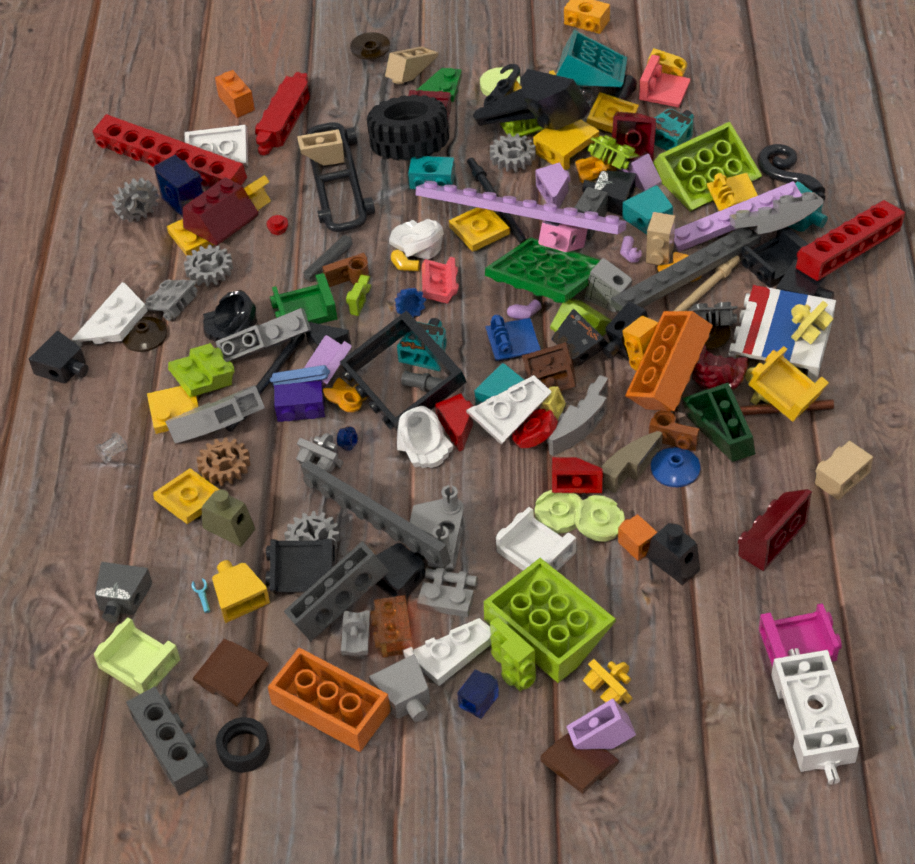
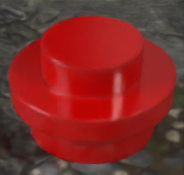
[266,215,289,235]

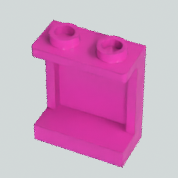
[759,603,842,667]

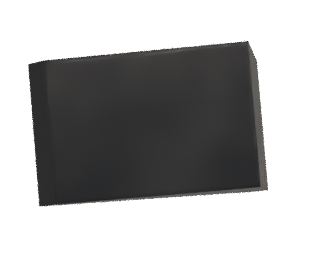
[306,322,351,352]

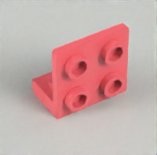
[639,55,690,107]

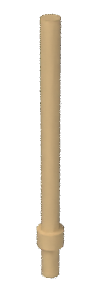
[673,256,741,311]

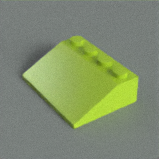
[653,121,762,212]
[484,557,616,683]

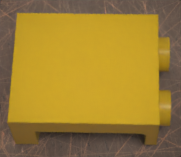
[533,120,599,170]
[749,346,829,422]

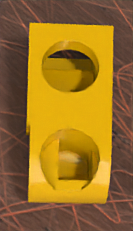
[647,48,687,77]

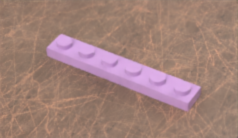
[674,181,802,252]

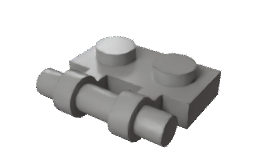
[417,567,478,617]

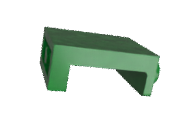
[269,273,338,324]

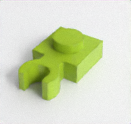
[346,275,371,316]

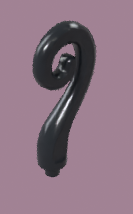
[758,144,826,201]

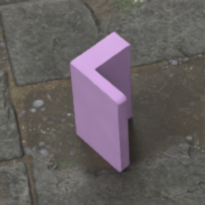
[304,335,352,388]

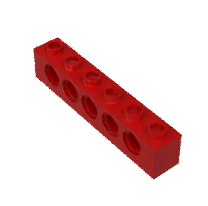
[796,200,906,281]

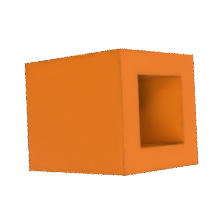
[618,514,657,561]

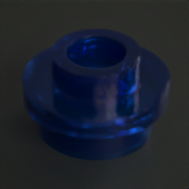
[337,426,358,451]

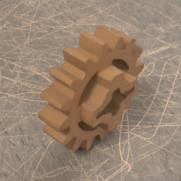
[197,438,251,486]

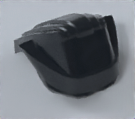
[203,290,257,343]

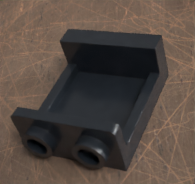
[741,226,808,288]
[266,539,335,593]

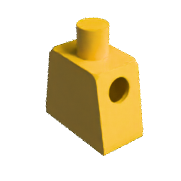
[212,560,270,623]

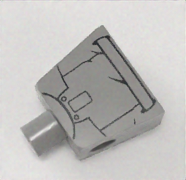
[584,258,632,312]

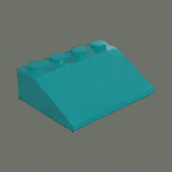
[556,30,628,87]

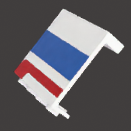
[729,285,836,383]

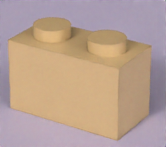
[646,212,675,265]
[815,441,873,500]

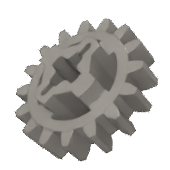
[490,133,536,172]
[112,178,159,222]
[184,245,233,286]
[284,511,340,549]

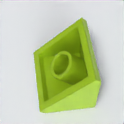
[550,298,612,337]

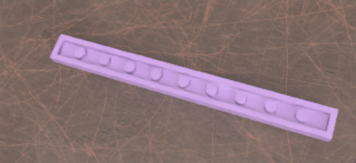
[416,181,627,234]

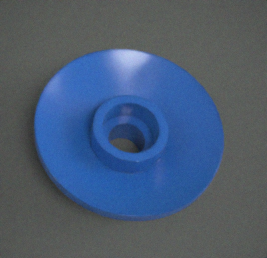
[651,447,700,488]

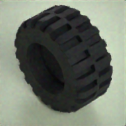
[366,95,450,161]

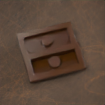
[522,342,577,392]
[192,639,269,707]
[540,733,619,794]

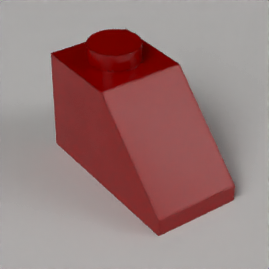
[435,393,473,451]
[552,457,603,493]

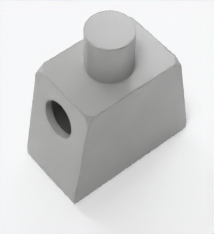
[369,654,430,722]

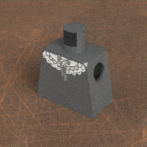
[95,562,152,623]

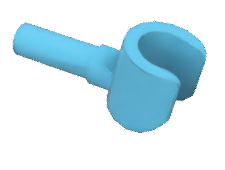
[191,578,211,613]

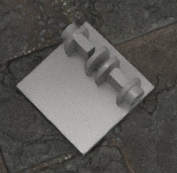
[145,280,198,321]

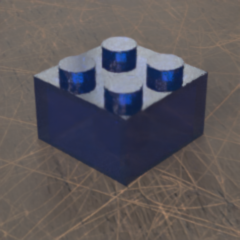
[154,155,204,218]

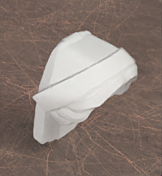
[389,219,444,259]
[397,406,453,468]

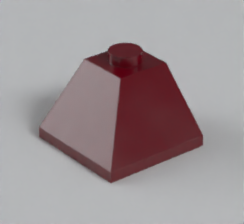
[612,111,657,162]

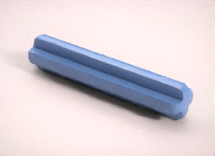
[270,365,330,386]

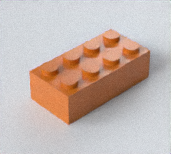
[625,311,713,411]
[268,647,391,752]

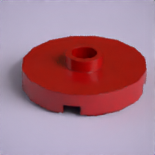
[511,409,558,448]

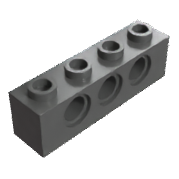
[284,541,389,642]
[126,686,209,795]

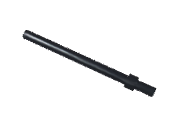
[467,157,527,244]
[225,334,305,432]

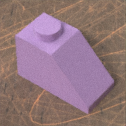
[536,163,570,208]
[566,699,636,749]

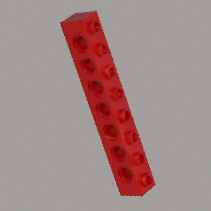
[92,114,247,187]

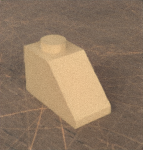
[297,129,344,166]

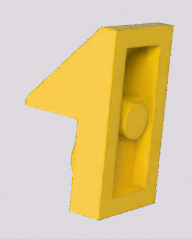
[244,175,271,210]

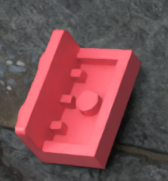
[422,257,459,304]

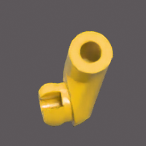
[391,250,420,272]

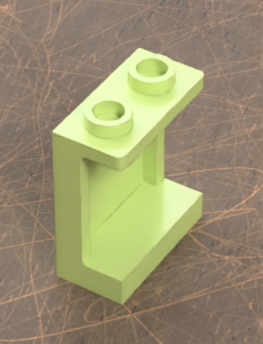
[94,617,180,694]

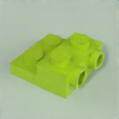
[168,343,234,397]
[490,617,536,691]

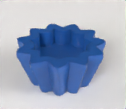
[395,288,426,318]

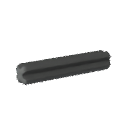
[303,235,353,282]

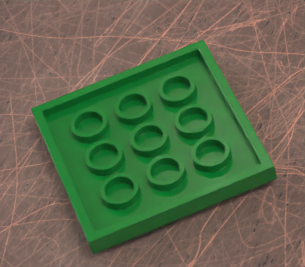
[484,237,600,303]

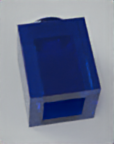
[457,669,499,719]

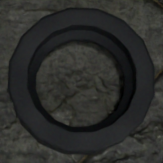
[216,717,270,773]

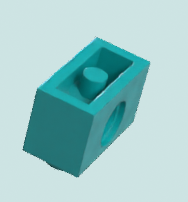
[408,156,455,189]

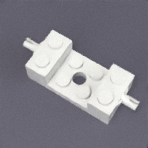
[771,648,859,785]

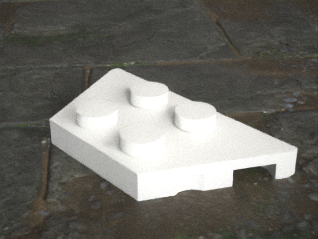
[72,282,148,346]

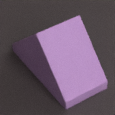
[618,154,662,192]

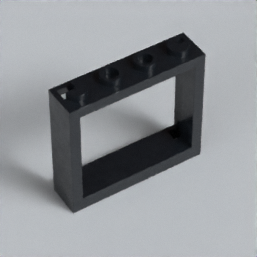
[340,310,467,431]

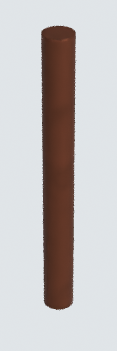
[739,399,834,416]

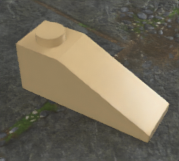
[385,46,438,84]

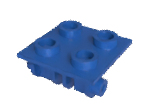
[485,314,541,361]

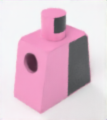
[538,220,588,252]

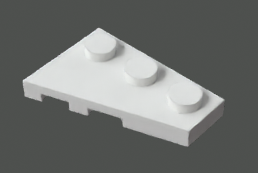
[185,125,248,166]
[466,376,552,445]
[403,618,491,686]

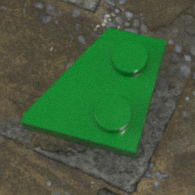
[417,68,462,102]

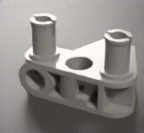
[410,485,465,572]

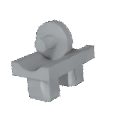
[296,433,344,473]
[341,611,371,659]

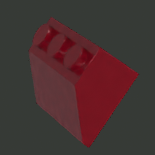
[183,177,259,246]
[738,489,812,571]

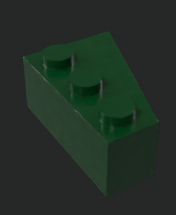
[682,383,756,462]

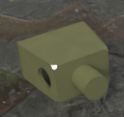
[202,490,256,547]

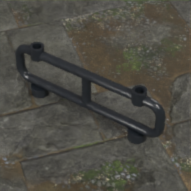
[306,122,376,232]

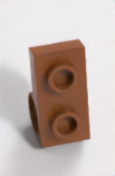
[322,253,369,287]
[649,410,699,451]

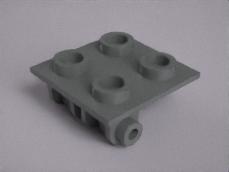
[687,302,737,327]

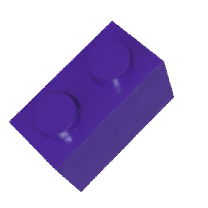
[274,380,325,422]

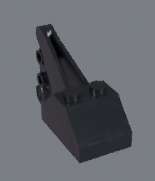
[473,64,591,130]

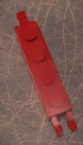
[255,72,310,156]

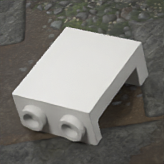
[496,507,576,571]

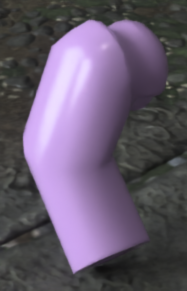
[620,236,642,263]
[507,300,542,320]

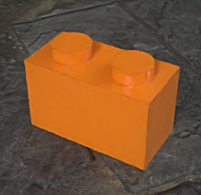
[215,70,255,118]

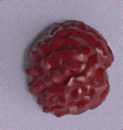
[691,344,748,391]

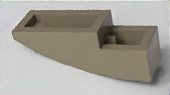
[601,431,662,493]

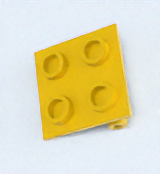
[706,173,758,211]

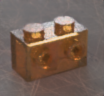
[370,595,413,658]

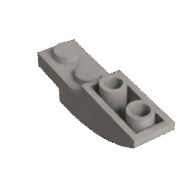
[729,192,823,234]
[216,308,311,362]
[547,375,608,456]
[165,385,265,443]

